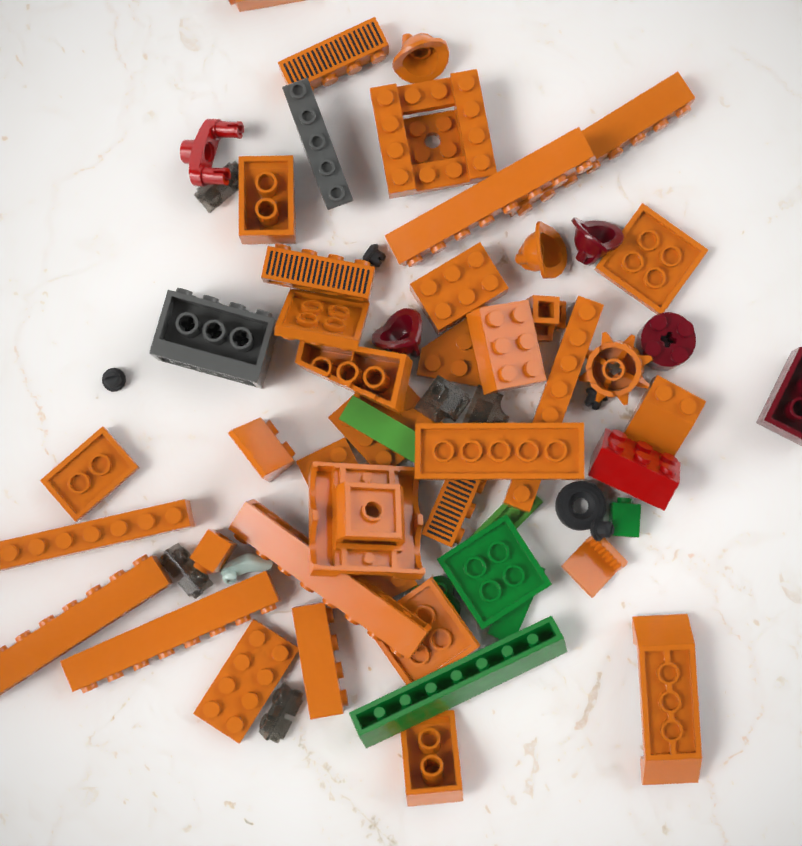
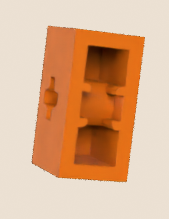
[190,529,238,574]

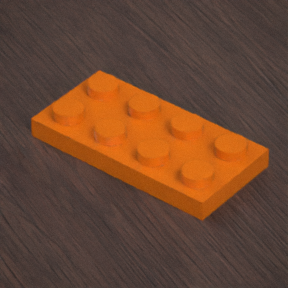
[193,619,299,744]

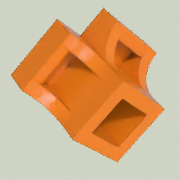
[525,295,566,342]

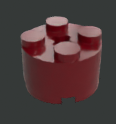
[636,312,696,371]

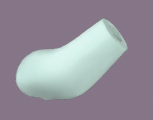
[221,553,273,585]

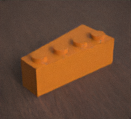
[295,340,413,415]

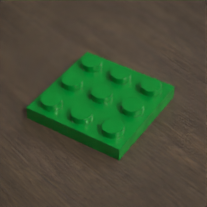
[437,514,552,630]

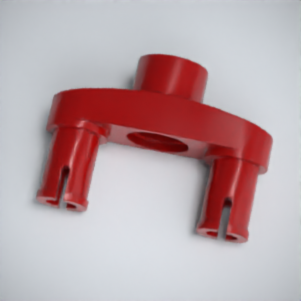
[180,119,244,187]

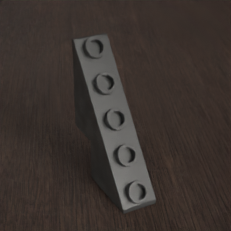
[282,78,354,210]

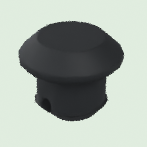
[363,244,386,267]
[102,368,126,392]
[584,387,608,410]
[590,517,614,541]

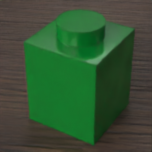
[608,497,641,538]

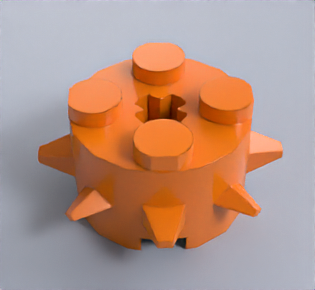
[578,332,653,405]

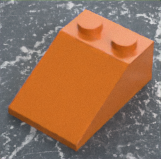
[239,155,296,245]
[623,375,706,456]
[228,417,296,482]
[401,710,463,807]

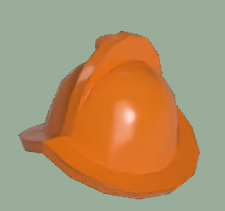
[392,33,449,83]
[515,221,568,279]

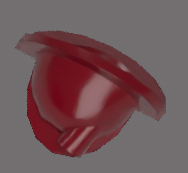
[571,217,624,266]
[372,308,422,358]

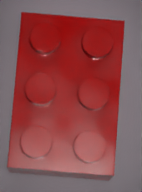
[587,428,681,511]

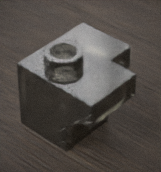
[414,375,471,423]
[462,384,510,423]

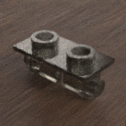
[193,161,239,213]
[160,543,214,600]
[258,682,304,744]

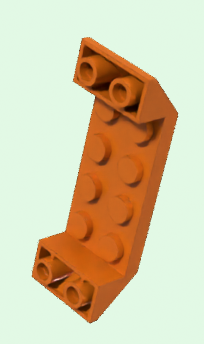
[632,614,702,785]

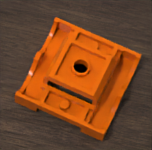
[369,69,497,199]
[308,461,425,580]

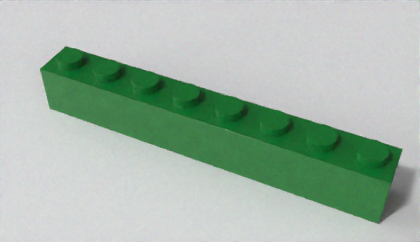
[349,615,568,749]

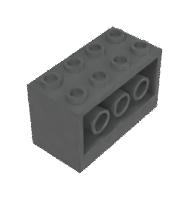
[149,287,277,389]

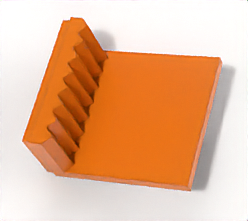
[561,535,628,598]

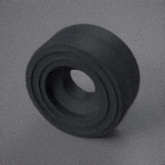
[555,481,606,531]

